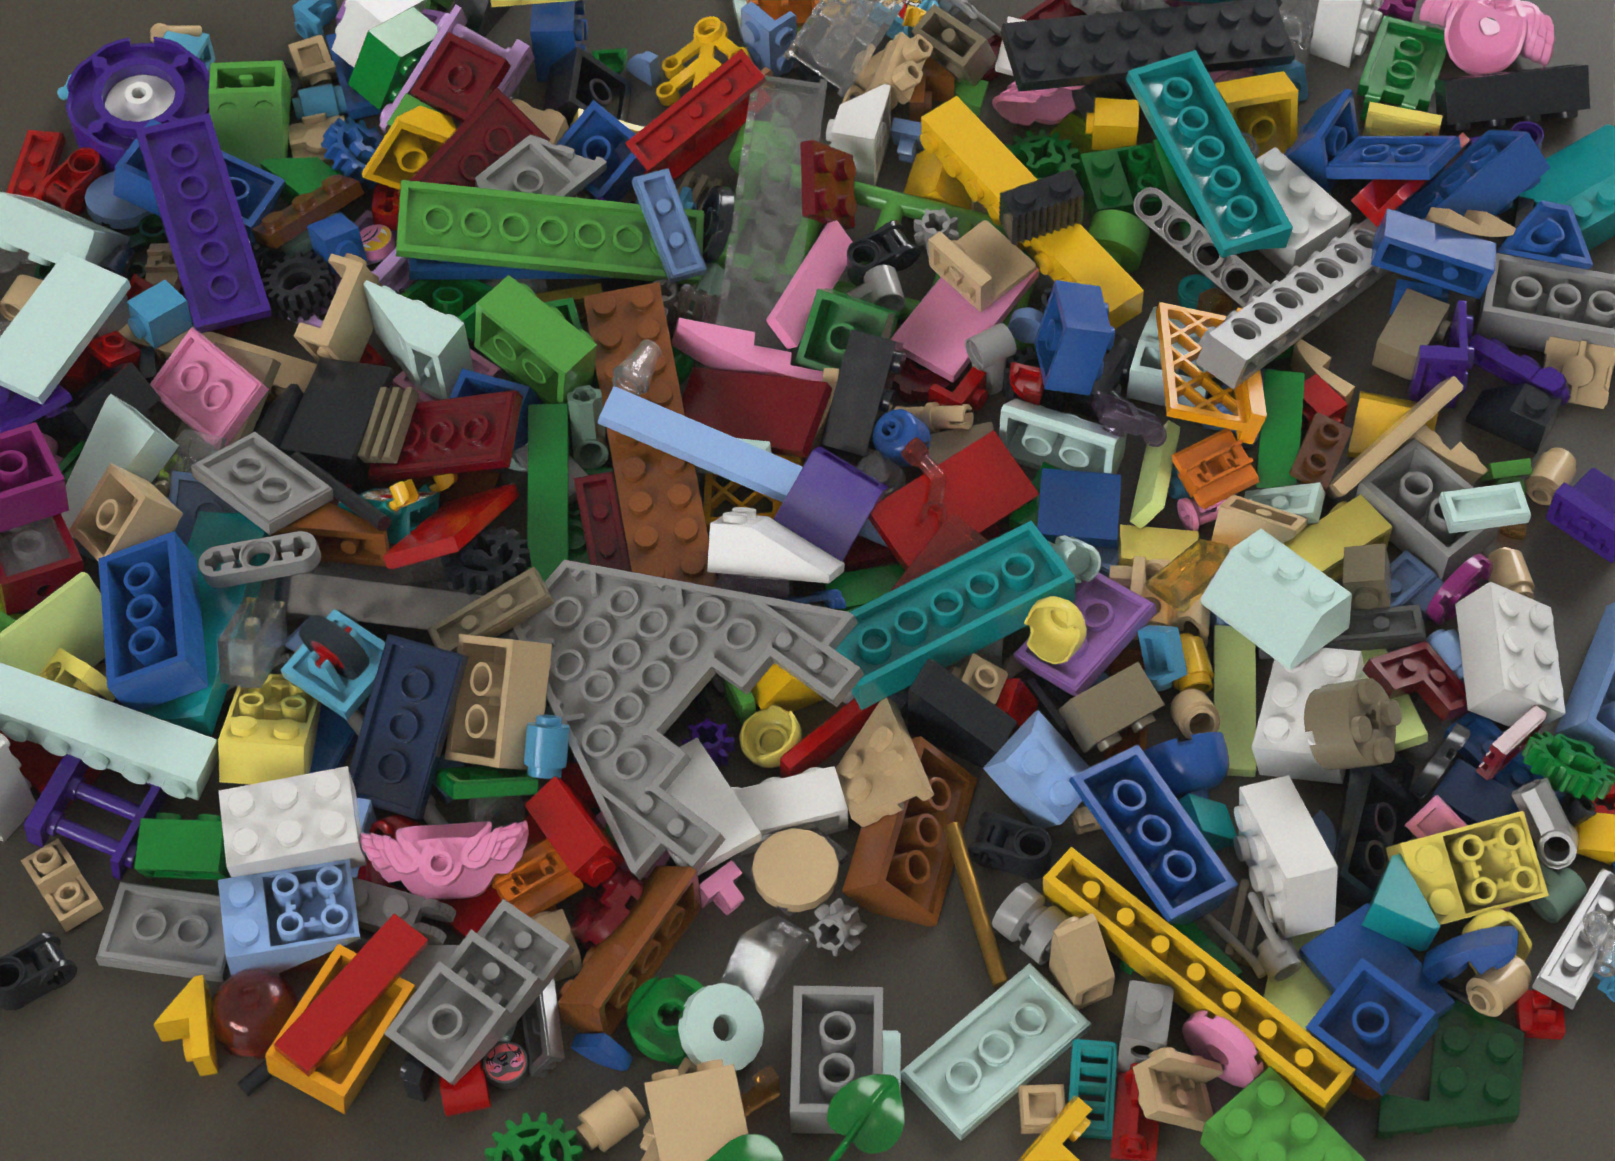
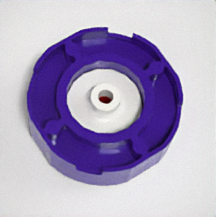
[66,37,210,172]

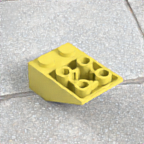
[218,670,322,785]
[1386,811,1549,925]

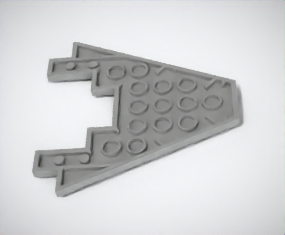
[513,560,864,880]

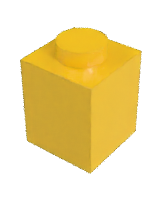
[1085,98,1139,150]

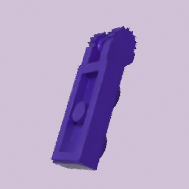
[1468,333,1571,407]

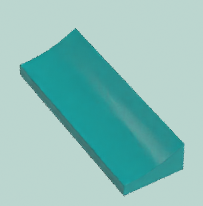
[1126,50,1293,258]
[140,511,271,736]
[835,521,1075,710]

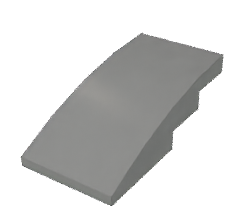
[384,899,575,1086]

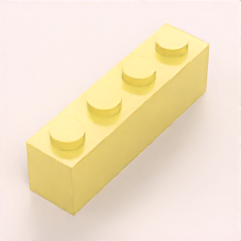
[1283,494,1393,581]

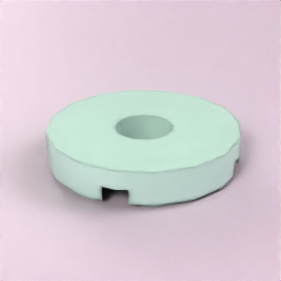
[678,983,764,1071]

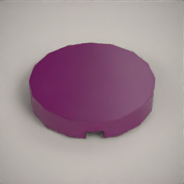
[1426,553,1493,625]

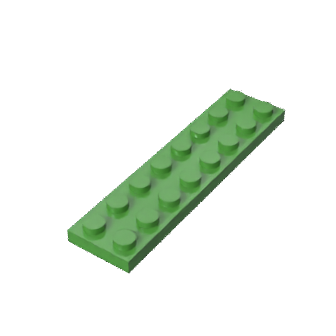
[396,180,704,285]

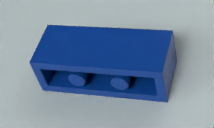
[1370,208,1496,299]

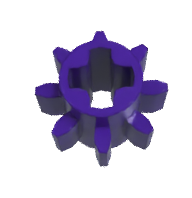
[682,718,735,767]

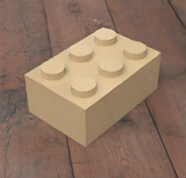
[445,634,552,770]

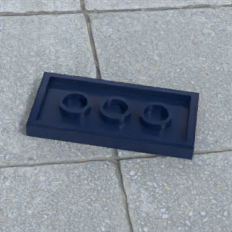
[349,634,469,820]

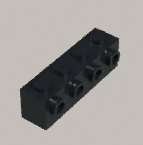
[1434,64,1590,131]

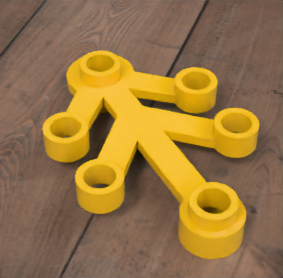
[656,16,752,106]

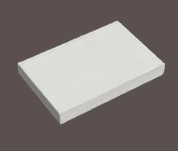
[666,738,762,875]

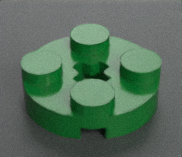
[627,974,716,1066]

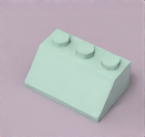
[0,192,130,266]
[999,398,1127,474]
[1201,528,1352,670]

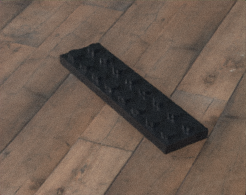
[1000,0,1296,92]

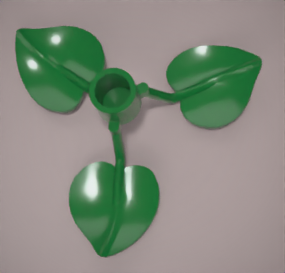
[706,1074,905,1161]

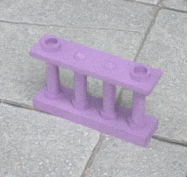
[379,5,535,135]

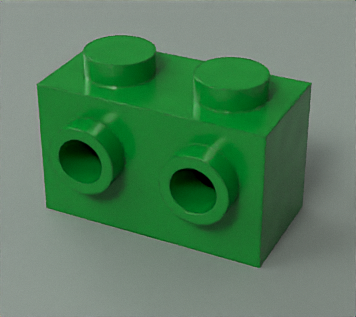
[134,813,231,880]

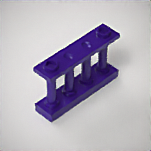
[24,695,168,880]

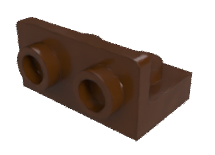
[1289,413,1352,491]

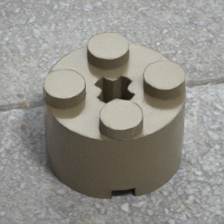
[1304,678,1402,770]

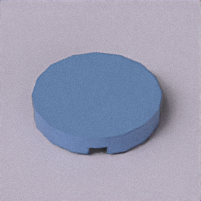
[85,172,153,229]

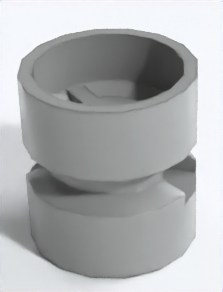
[992,882,1070,965]

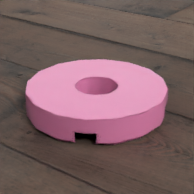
[1182,1010,1264,1088]

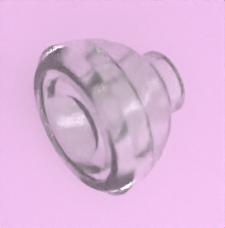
[856,452,906,500]
[468,795,525,832]

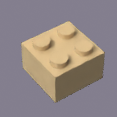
[69,463,183,562]

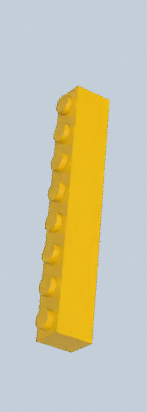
[920,96,1144,329]
[1043,847,1355,1118]

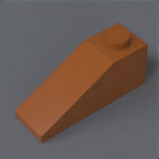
[271,502,390,567]

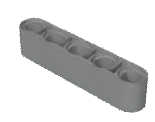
[1133,187,1270,308]

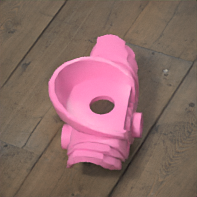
[1419,0,1555,75]
[992,82,1085,126]
[359,821,529,900]

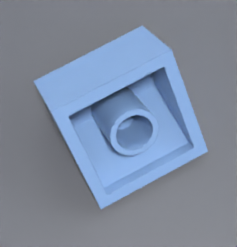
[983,710,1090,829]

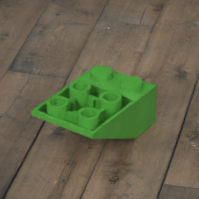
[209,60,291,169]

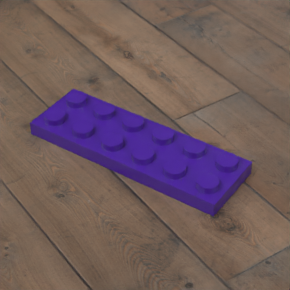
[136,113,271,333]

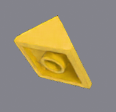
[904,150,972,210]
[1347,391,1438,463]

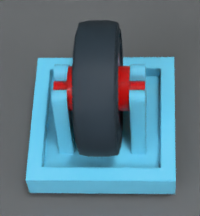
[281,609,385,720]

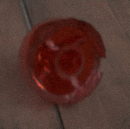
[211,969,299,1060]

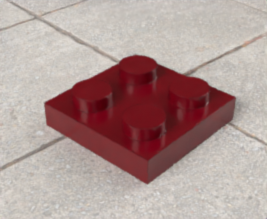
[410,32,511,122]
[800,140,857,230]

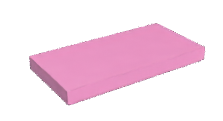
[890,267,1039,383]

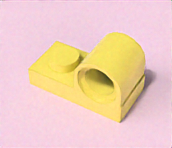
[39,647,116,702]

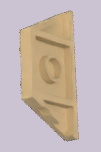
[835,697,934,827]

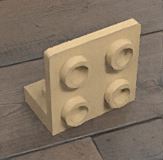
[928,220,1036,312]

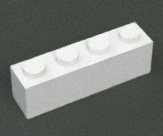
[731,766,848,858]

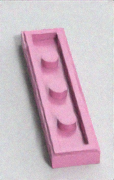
[766,220,853,349]

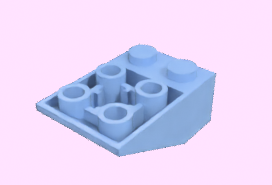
[218,859,360,981]

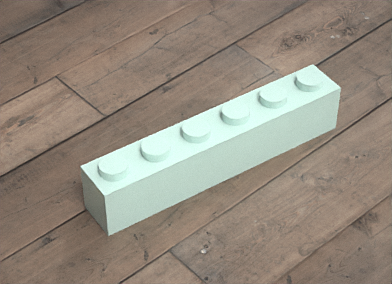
[0,663,219,800]

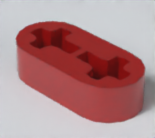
[372,184,400,231]

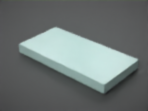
[0,251,131,405]
[900,963,1091,1141]

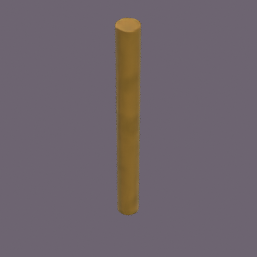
[943,822,1009,988]

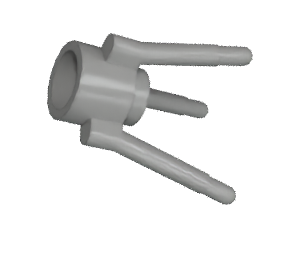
[939,0,1002,38]
[1203,892,1302,982]

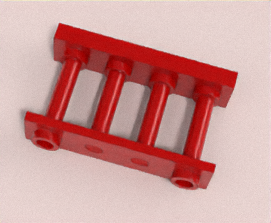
[625,49,773,182]

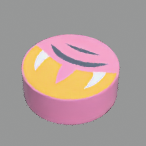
[360,224,395,261]

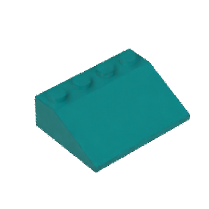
[1512,124,1615,251]

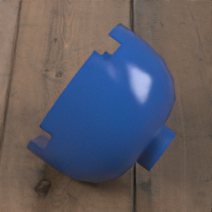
[1143,732,1229,799]

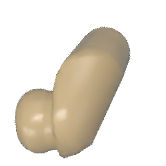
[150,23,202,43]

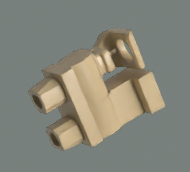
[842,32,933,110]
[1109,556,1216,647]

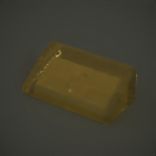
[1145,539,1230,613]

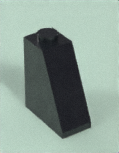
[908,658,1017,768]

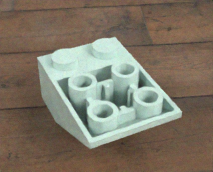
[363,280,474,400]
[1127,306,1213,407]

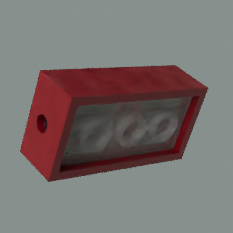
[0,513,84,615]

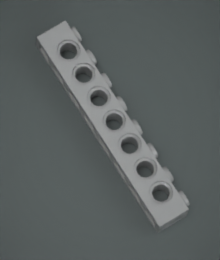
[1196,218,1390,390]

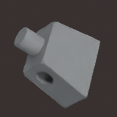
[1116,980,1174,1077]

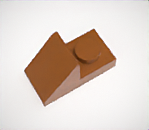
[909,57,955,123]

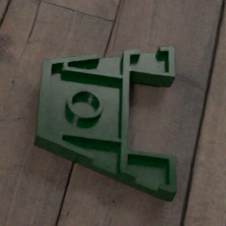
[1376,997,1525,1139]

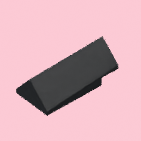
[1333,751,1420,909]

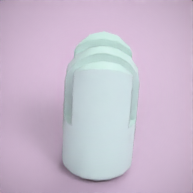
[1048,535,1101,583]

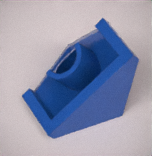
[1496,200,1593,270]

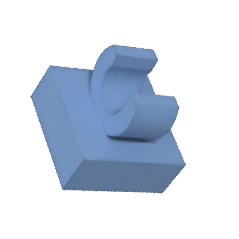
[890,117,925,163]

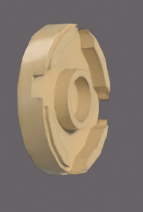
[752,828,839,912]

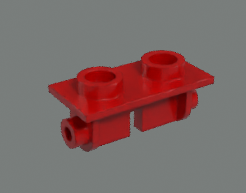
[1110,1063,1160,1161]

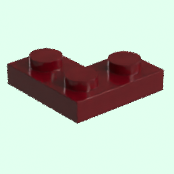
[1362,641,1470,722]

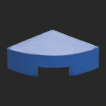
[570,1033,633,1071]

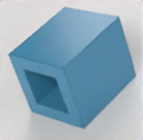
[126,280,193,349]

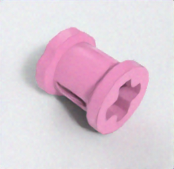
[1177,497,1226,531]

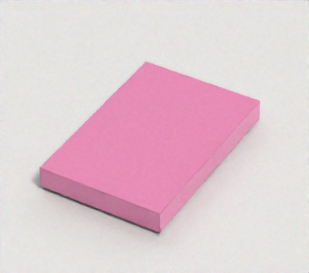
[150,327,269,450]

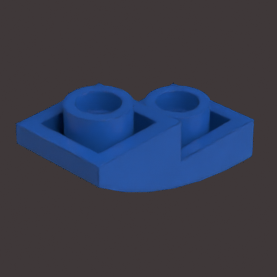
[1422,926,1519,985]

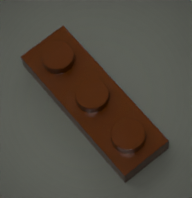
[251,175,364,249]

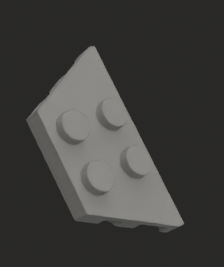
[475,135,607,197]

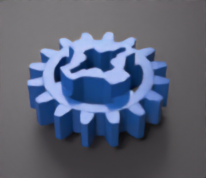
[321,117,385,189]

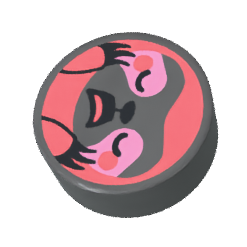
[483,1042,529,1089]

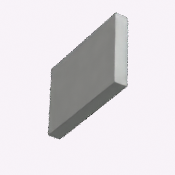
[191,432,333,535]
[96,882,229,983]

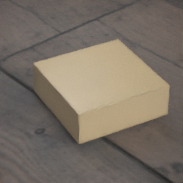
[1018,1084,1065,1134]

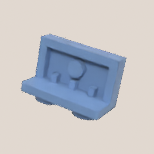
[741,1,798,79]

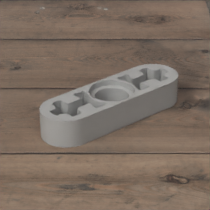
[198,531,321,588]

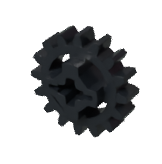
[441,525,531,596]

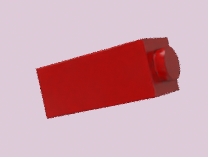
[524,776,625,888]

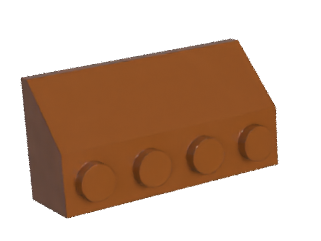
[842,736,977,927]
[557,866,701,1038]

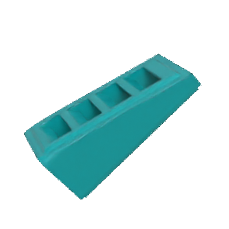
[1068,1039,1118,1140]

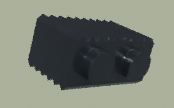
[999,169,1084,246]

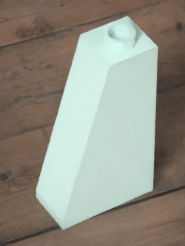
[61,393,179,560]

